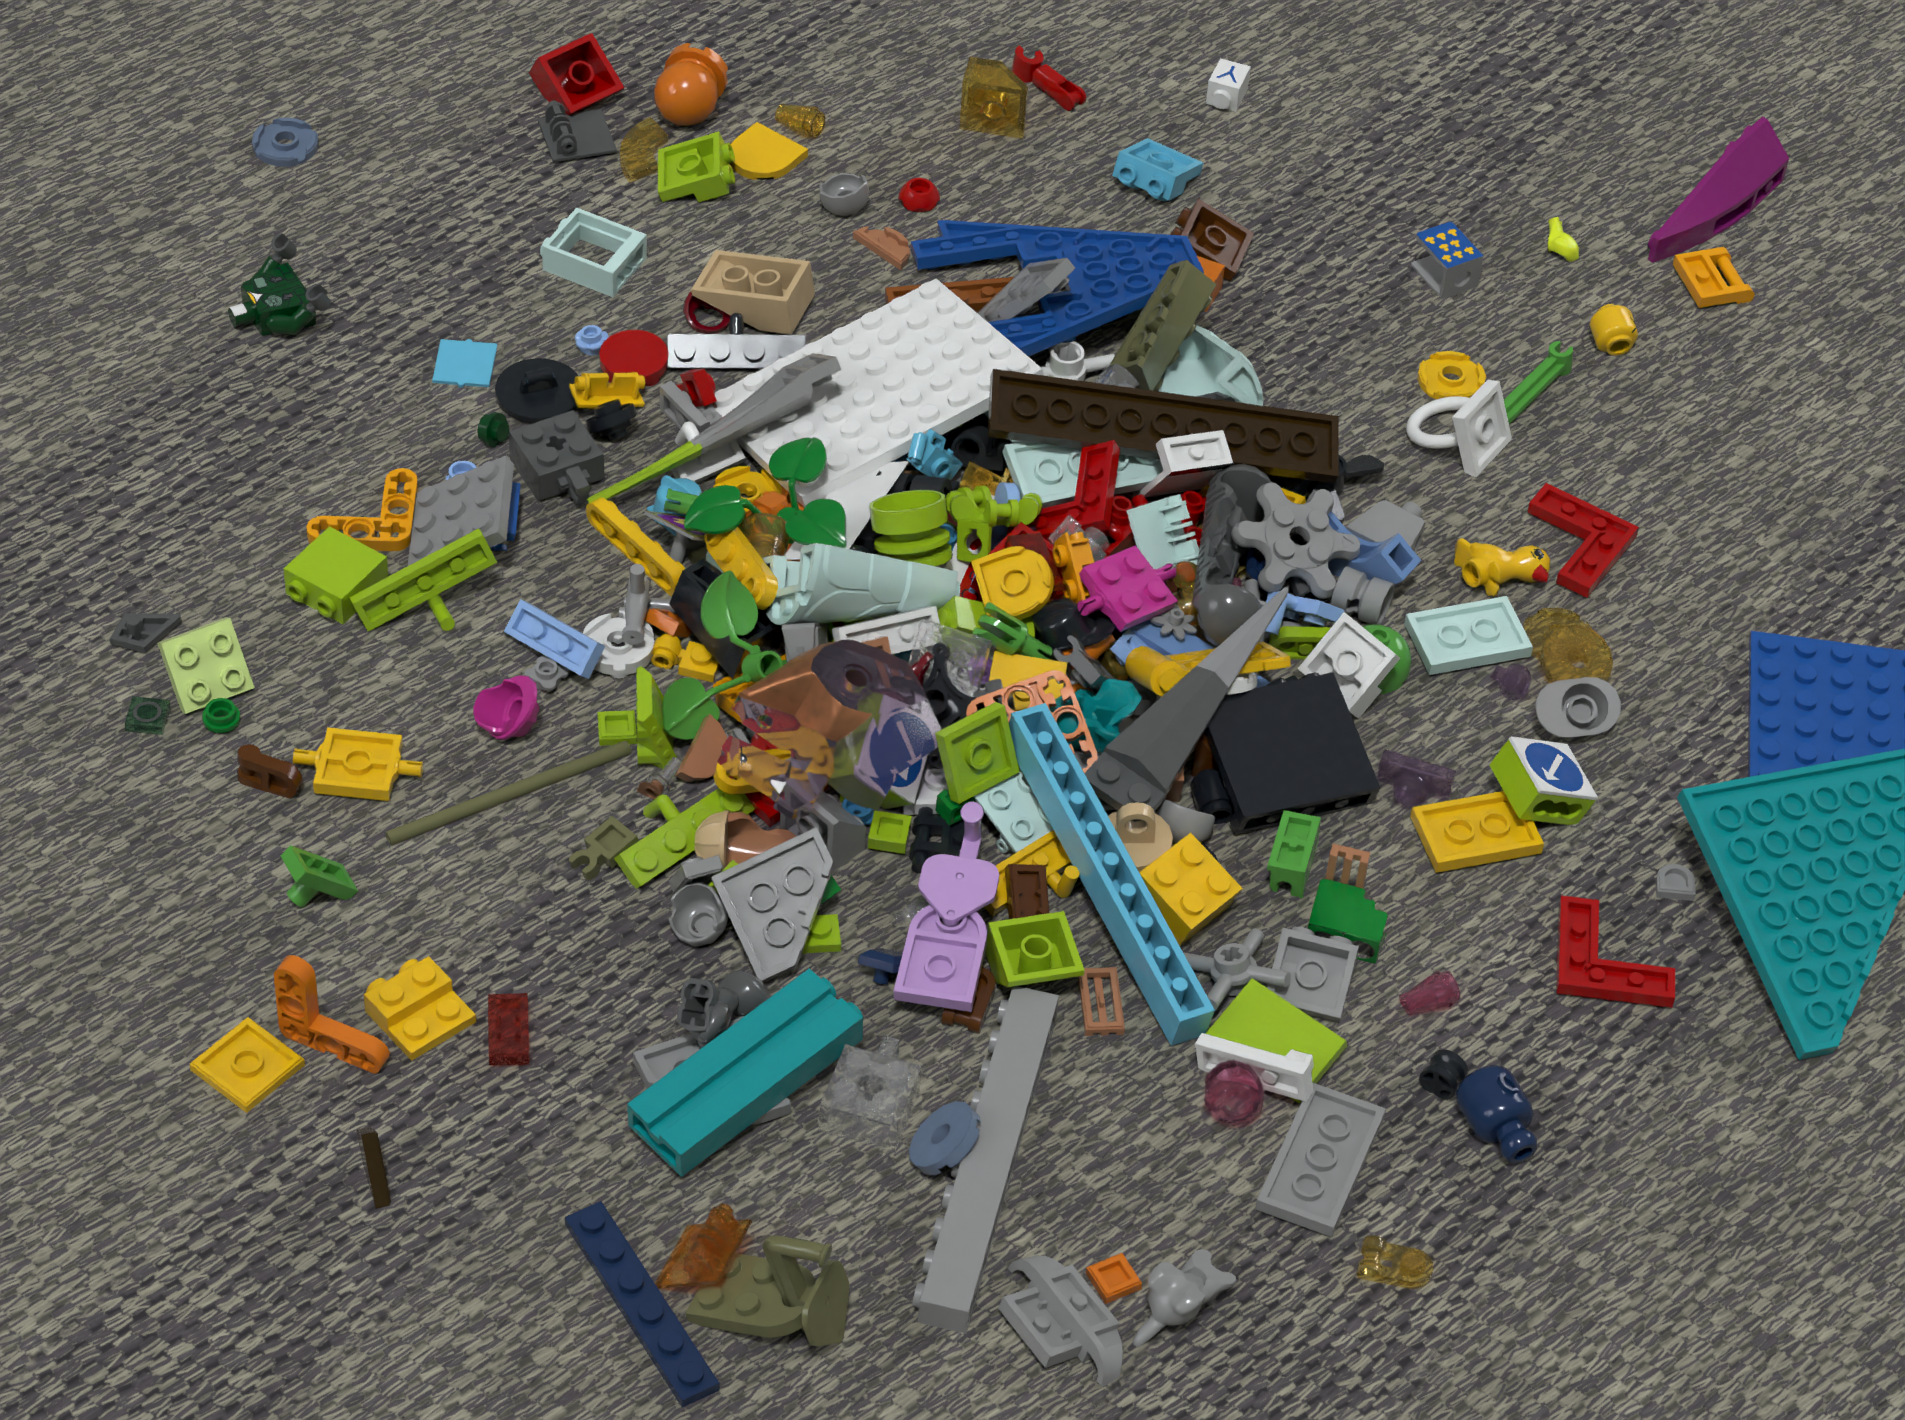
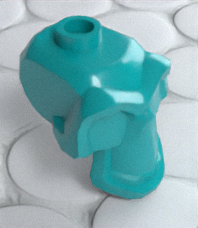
[1049,679,1141,753]

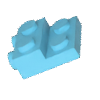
[1112,138,1204,201]

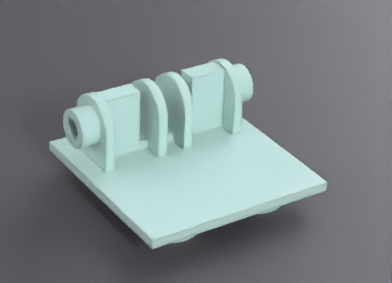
[1126,494,1199,570]
[973,766,1054,853]

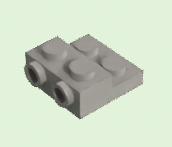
[1267,927,1359,1023]

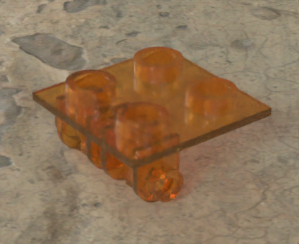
[655,1203,752,1289]

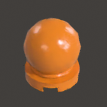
[654,43,728,126]

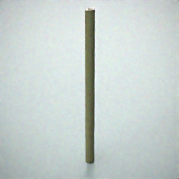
[385,740,631,846]

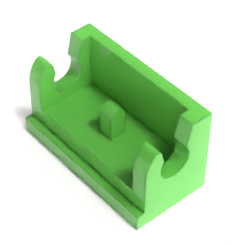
[1267,810,1321,898]

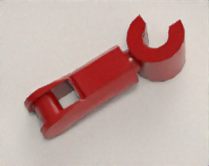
[1011,45,1086,111]

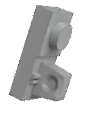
[660,381,722,433]

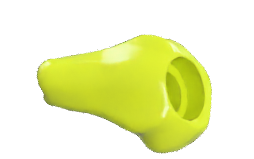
[1548,217,1579,262]

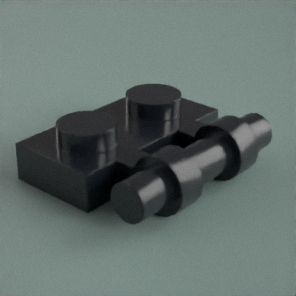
[909,807,982,873]

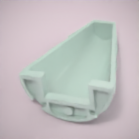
[1159,325,1263,406]
[762,543,960,625]

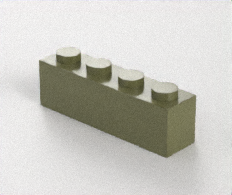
[1104,260,1217,391]

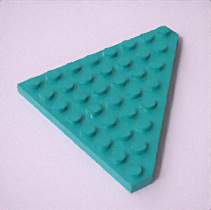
[1677,748,1905,1060]

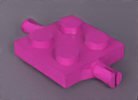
[1077,545,1178,632]

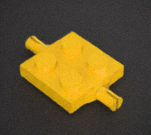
[293,727,423,801]

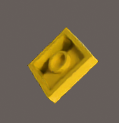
[364,956,476,1061]

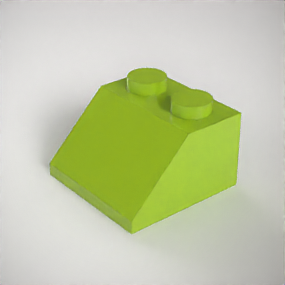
[985,911,1085,987]

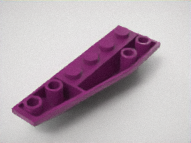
[1648,116,1789,263]

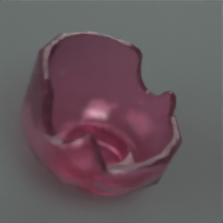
[1204,1060,1265,1126]

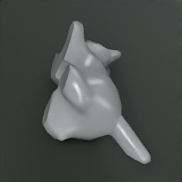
[1132,1249,1236,1347]

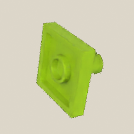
[935,702,1020,804]

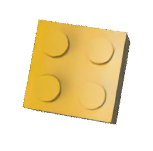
[1139,832,1243,946]

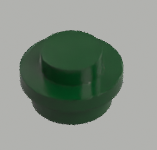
[477,412,509,448]

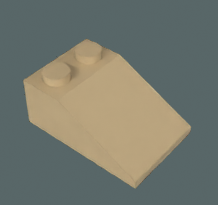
[691,250,815,334]

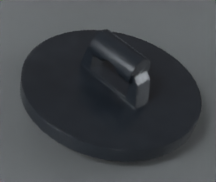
[495,358,578,423]

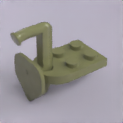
[685,1235,849,1347]

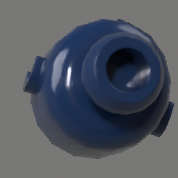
[1456,1065,1537,1163]

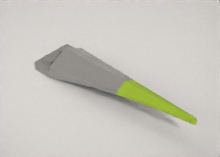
[587,353,841,503]

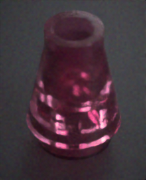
[1399,971,1460,1016]

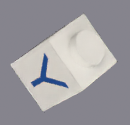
[1206,58,1251,112]

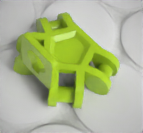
[945,485,1043,562]

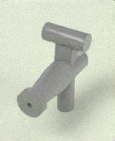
[619,564,650,645]

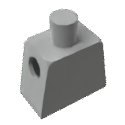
[1346,500,1425,553]

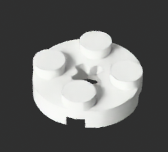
[583,613,655,678]

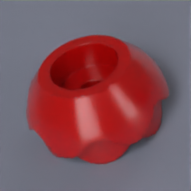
[898,177,940,212]

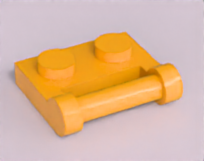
[1673,247,1755,308]

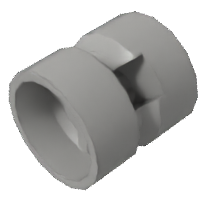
[1330,566,1395,625]

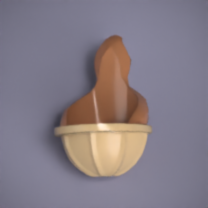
[694,810,796,872]

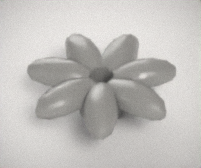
[1150,606,1197,640]

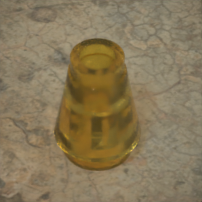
[775,104,825,138]

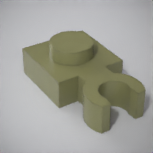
[569,816,639,880]

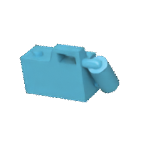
[907,429,963,481]

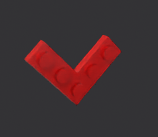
[1007,440,1120,543]
[1527,483,1639,598]
[1556,895,1675,1008]

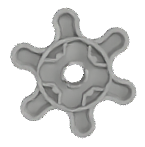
[1231,482,1361,599]

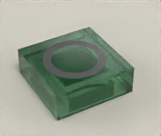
[125,696,171,735]

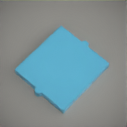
[432,339,497,388]

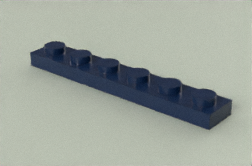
[565,1201,720,1408]

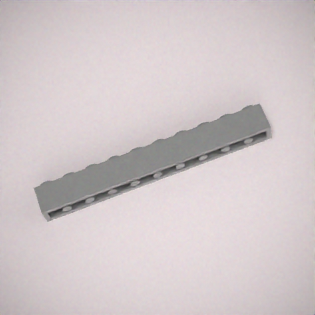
[912,986,1059,1334]

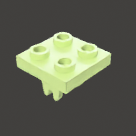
[157,617,254,714]

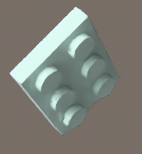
[1404,596,1533,675]

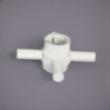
[1041,341,1115,381]

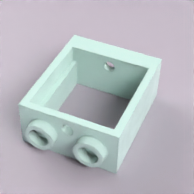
[540,207,647,297]

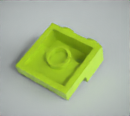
[658,132,735,202]

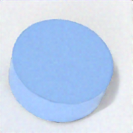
[994,482,1020,504]

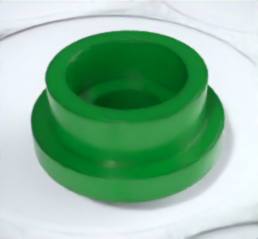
[202,698,240,733]

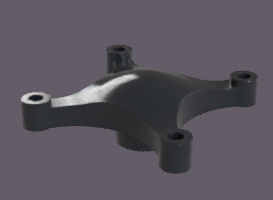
[876,643,1002,769]

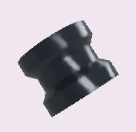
[1419,1049,1469,1100]

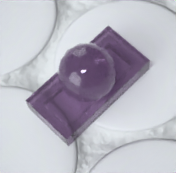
[1377,749,1456,807]

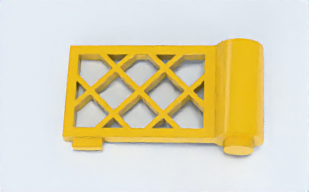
[1125,642,1291,697]

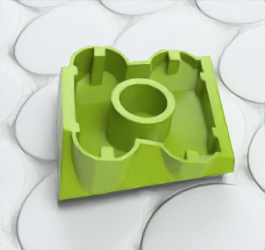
[636,666,679,770]

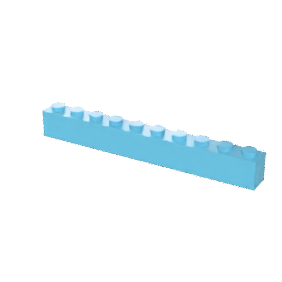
[1009,703,1215,1046]

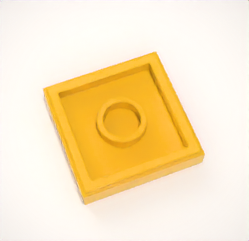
[189,1017,305,1113]

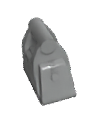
[782,622,828,663]

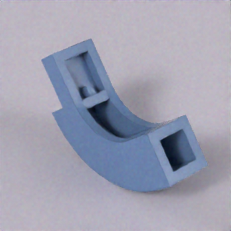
[1328,511,1421,585]

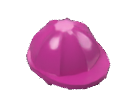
[473,675,540,740]

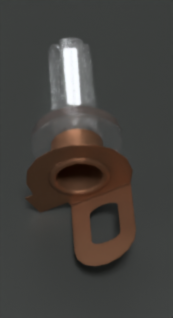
[637,757,682,800]

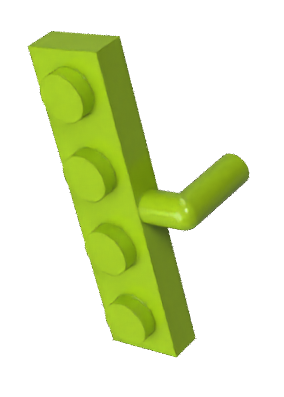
[349,528,497,632]
[614,778,755,889]

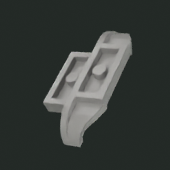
[998,1255,1123,1387]

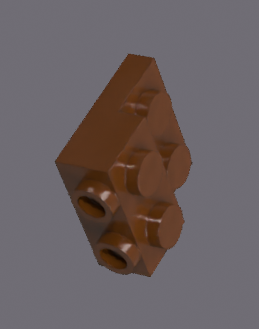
[1170,198,1254,281]

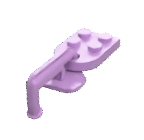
[894,802,999,1012]

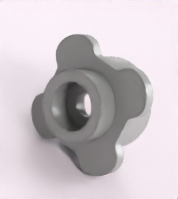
[524,656,569,691]

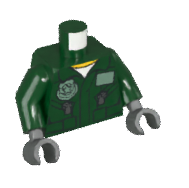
[228,233,330,336]

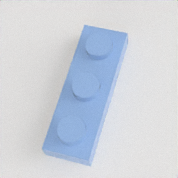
[504,599,605,679]

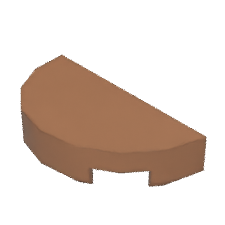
[853,226,910,270]
[675,714,729,782]

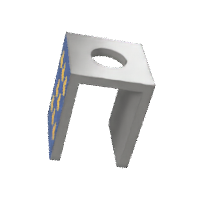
[1411,222,1484,299]

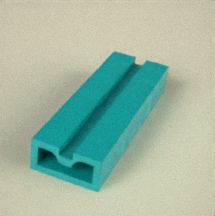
[627,968,863,1177]

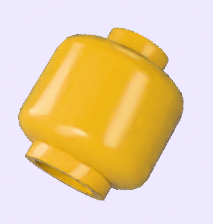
[1590,304,1638,356]

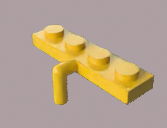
[984,830,1080,916]

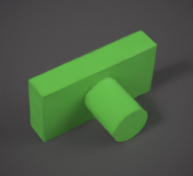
[281,845,358,907]

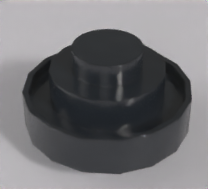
[585,399,638,441]

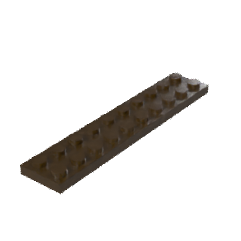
[988,369,1339,483]

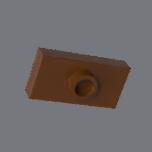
[1005,864,1049,919]

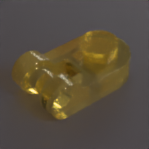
[1357,1235,1433,1289]

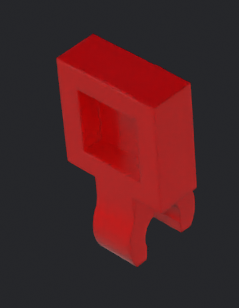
[676,368,717,407]

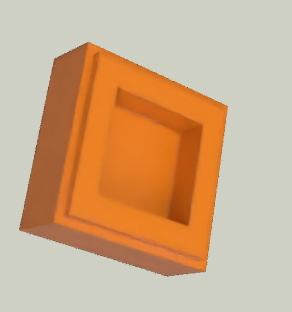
[644,608,692,638]
[1086,1253,1142,1304]

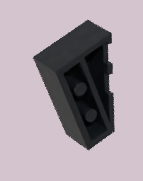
[669,559,782,679]

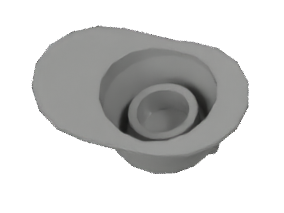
[1536,677,1621,738]

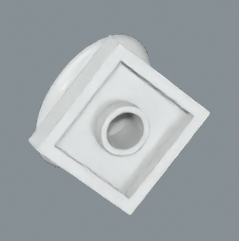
[1406,380,1512,477]

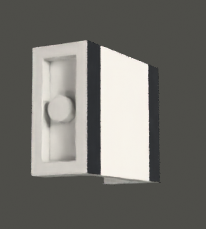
[1132,430,1233,501]

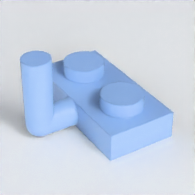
[1265,591,1344,635]

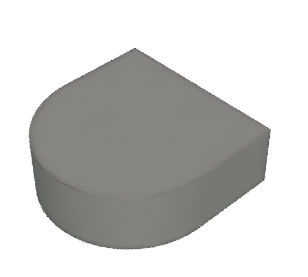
[1655,864,1696,901]

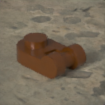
[237,744,303,798]
[941,967,995,1034]

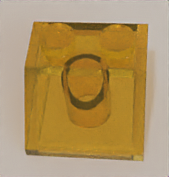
[959,57,1028,139]

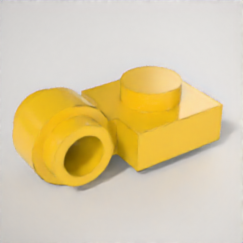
[651,634,720,682]

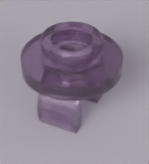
[1490,664,1531,700]

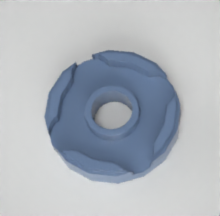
[252,118,318,167]
[909,1101,981,1175]

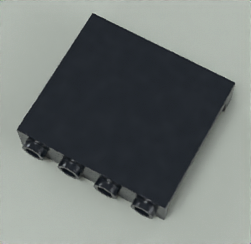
[1204,672,1381,835]

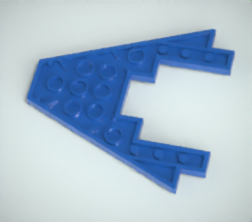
[911,220,1204,356]

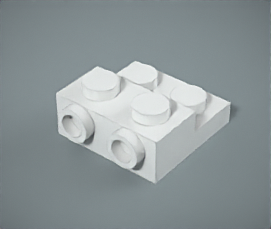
[1298,612,1400,719]

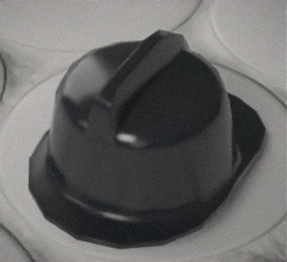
[1032,598,1115,654]

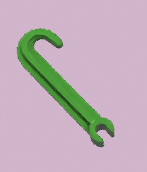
[1504,341,1573,424]

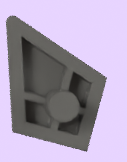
[110,613,181,653]

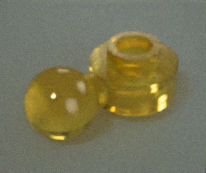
[1173,561,1199,626]

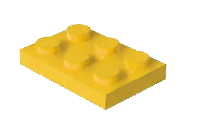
[1410,791,1544,873]

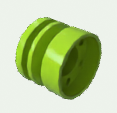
[869,490,953,567]

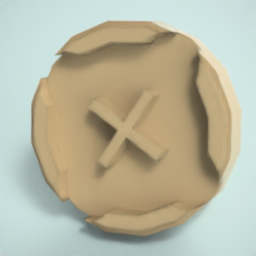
[1108,802,1173,872]

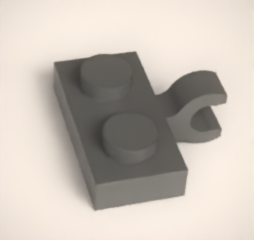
[1053,635,1115,694]

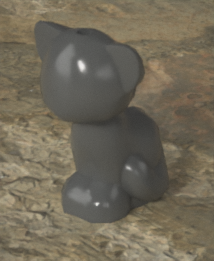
[677,970,772,1047]

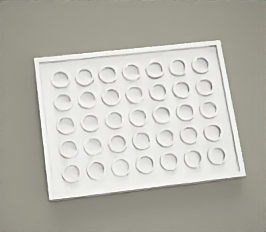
[703,279,1044,508]

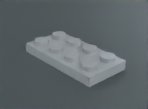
[1255,1082,1386,1237]

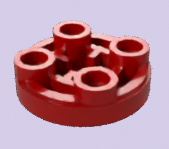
[599,329,669,386]

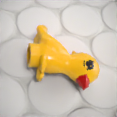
[1454,538,1550,596]

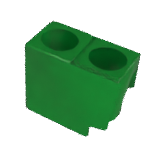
[1308,879,1388,964]

